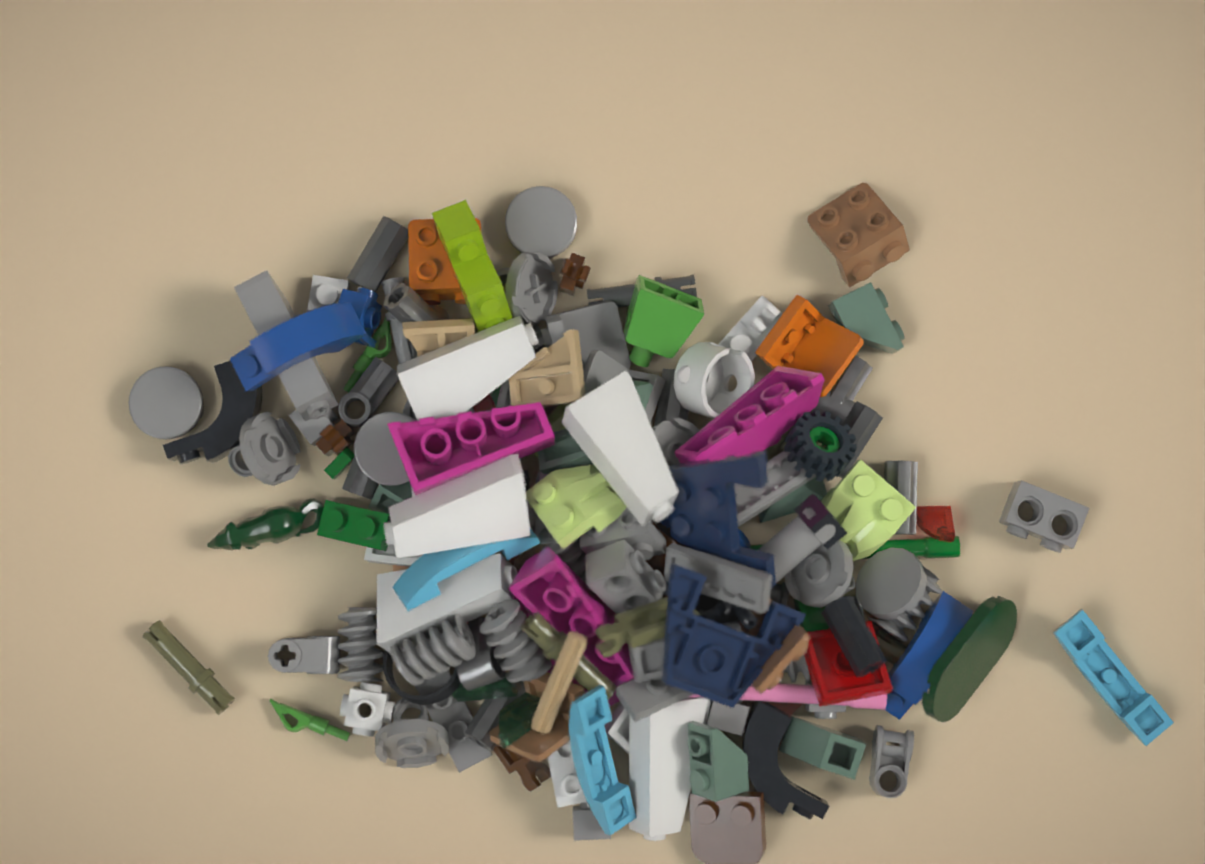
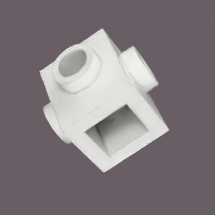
[340,682,395,736]

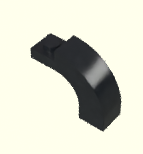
[163,361,262,464]
[742,701,830,820]

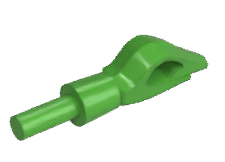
[343,317,392,393]
[269,698,350,741]

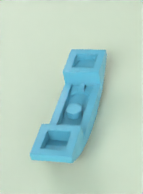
[392,528,540,611]
[1053,609,1174,746]
[569,685,637,836]

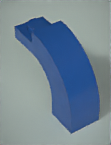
[229,302,367,391]
[885,591,973,720]

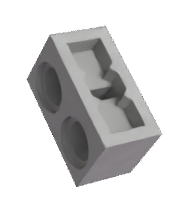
[999,480,1089,553]
[585,539,665,614]

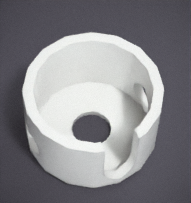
[673,342,755,418]

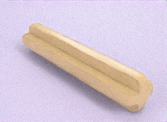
[531,631,587,734]

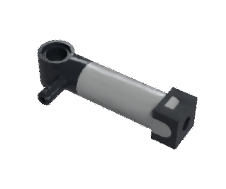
[695,493,847,629]

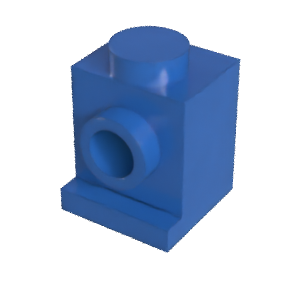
[338,287,382,348]

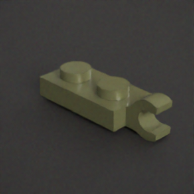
[596,597,699,657]

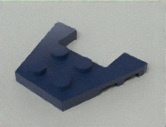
[668,451,776,588]
[662,563,806,708]

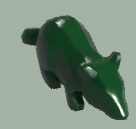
[207,498,324,550]

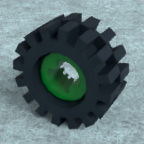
[784,410,857,481]

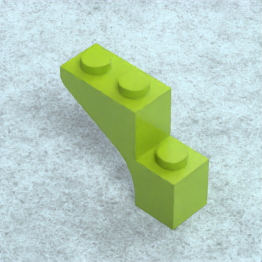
[432,200,512,333]

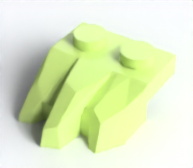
[821,460,916,561]
[525,465,627,549]

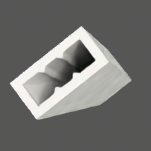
[397,315,539,421]
[562,371,678,526]
[384,454,531,559]
[377,554,518,654]
[629,697,711,841]

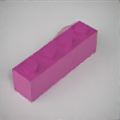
[674,366,824,464]
[387,402,555,496]
[508,546,634,687]

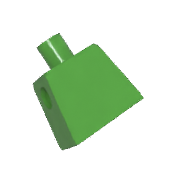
[624,275,704,367]

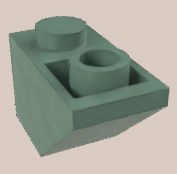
[828,282,905,354]
[779,715,866,780]
[688,721,749,802]

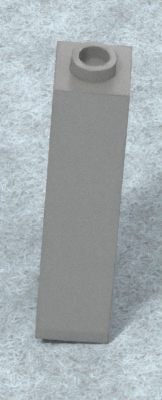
[234,270,338,421]

